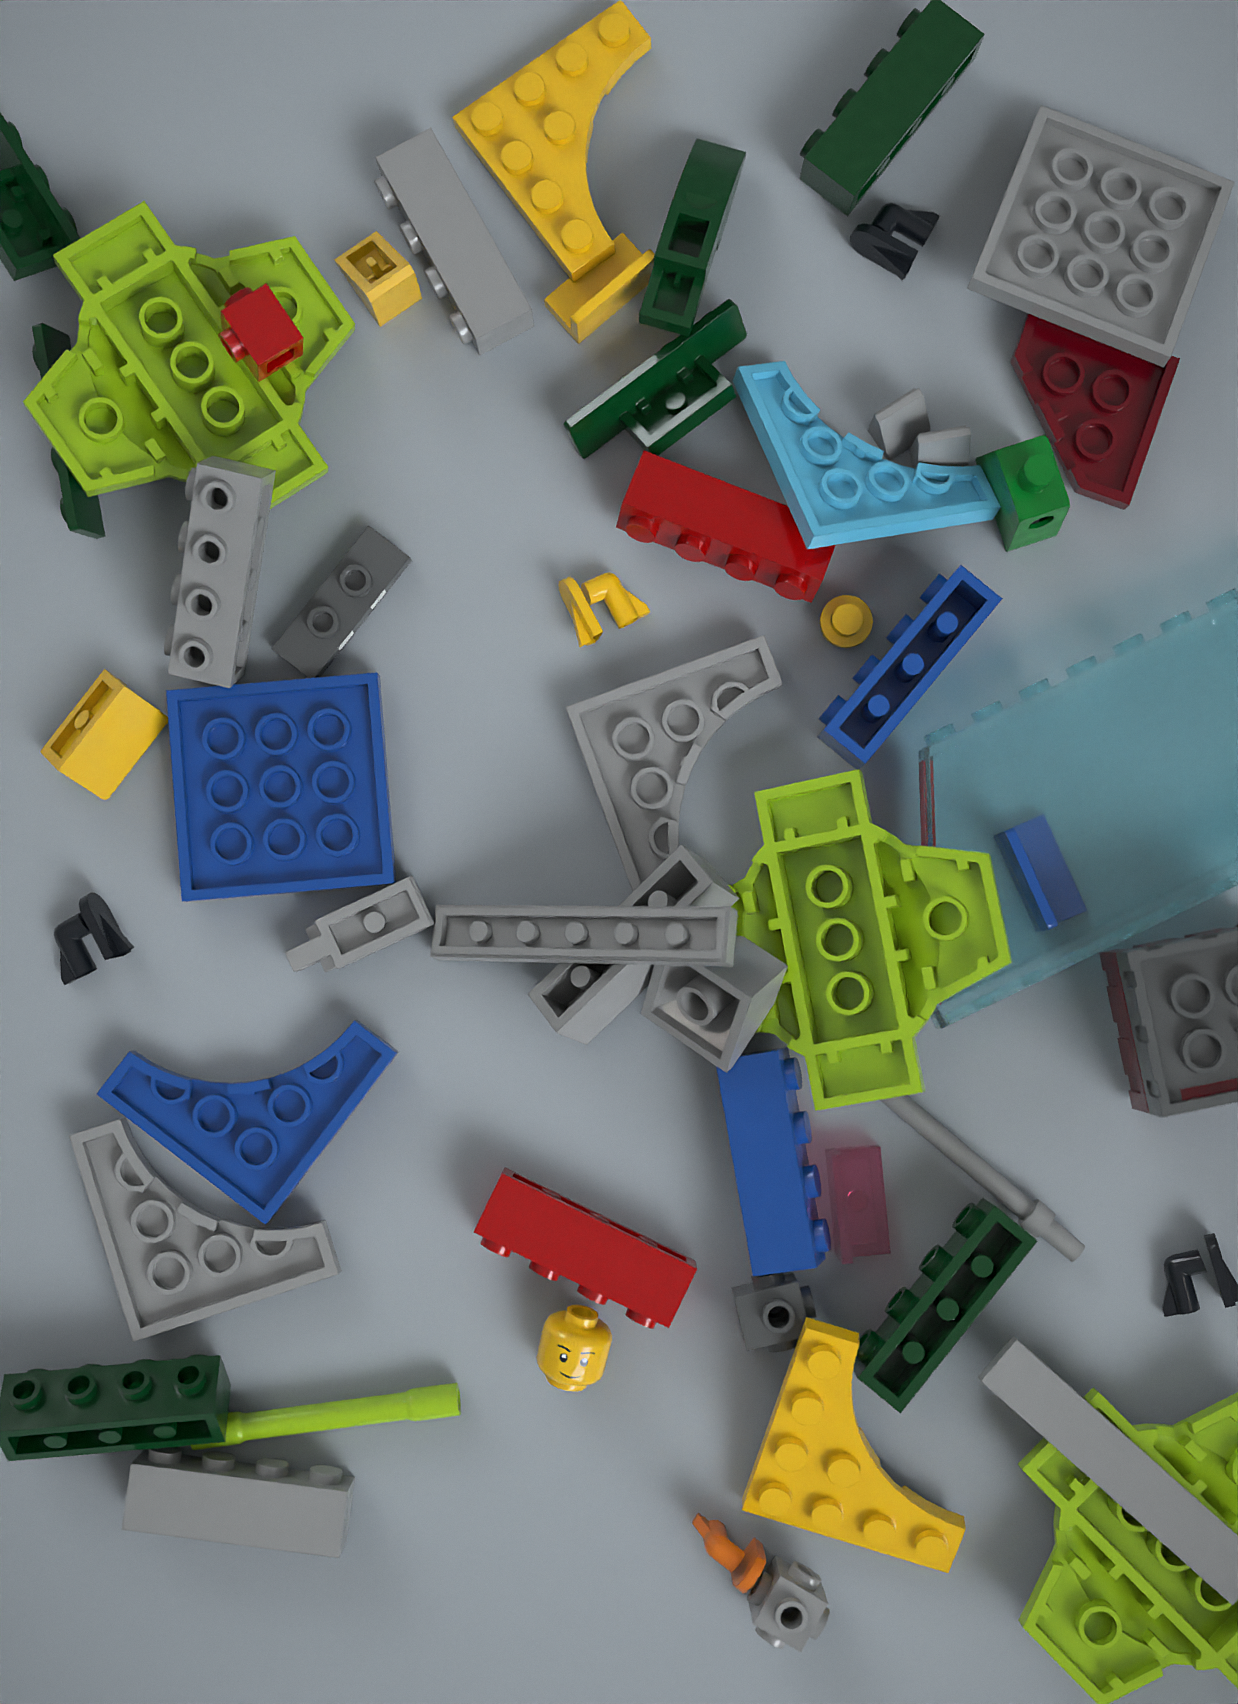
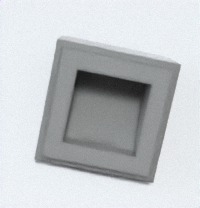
[868,388,930,460]
[909,425,971,468]

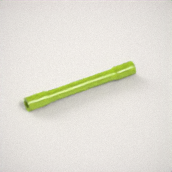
[191,1383,461,1450]

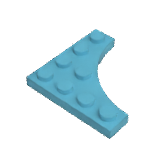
[732,361,1001,549]

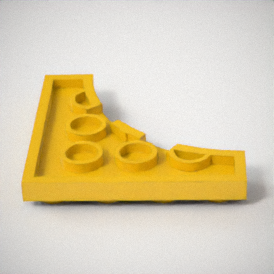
[452,0,652,283]
[742,1317,966,1573]

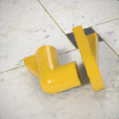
[558,572,650,648]

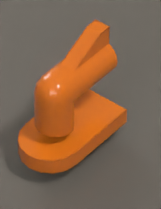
[692,1513,766,1593]

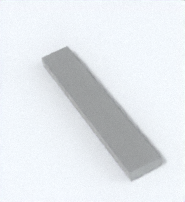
[430,905,738,966]
[978,1336,1238,1605]

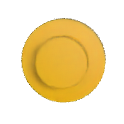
[820,595,873,648]

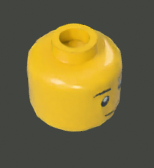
[536,1304,612,1392]

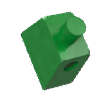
[975,434,1070,552]

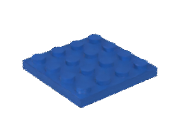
[166,672,396,902]

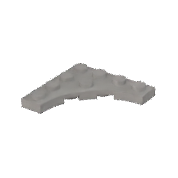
[566,635,783,891]
[69,1117,342,1342]

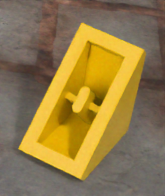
[334,231,422,327]

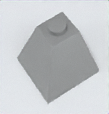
[641,936,788,1073]

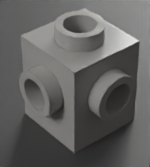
[747,1555,830,1652]

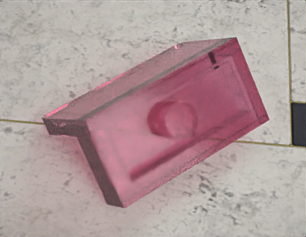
[825,1144,891,1265]

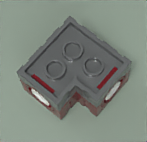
[1099,925,1238,1117]

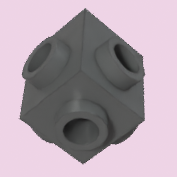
[731,1273,817,1352]

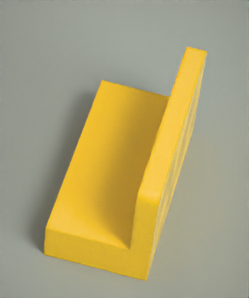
[544,232,655,344]
[40,669,168,800]

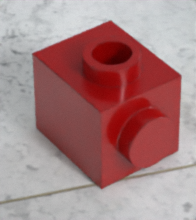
[218,283,304,382]

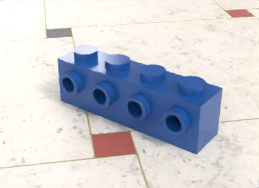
[817,565,1002,769]
[716,1047,831,1276]

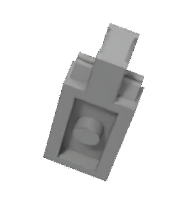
[285,876,434,972]

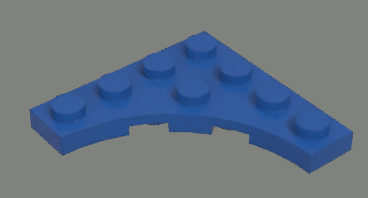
[97,1020,399,1225]

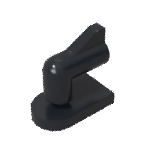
[850,203,940,280]
[53,892,134,985]
[1162,1233,1238,1317]

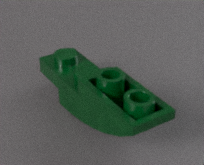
[639,138,747,337]

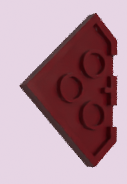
[1010,313,1180,510]

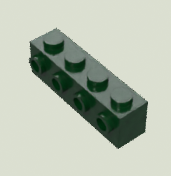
[799,0,985,216]
[853,1198,1038,1414]
[0,1354,231,1462]

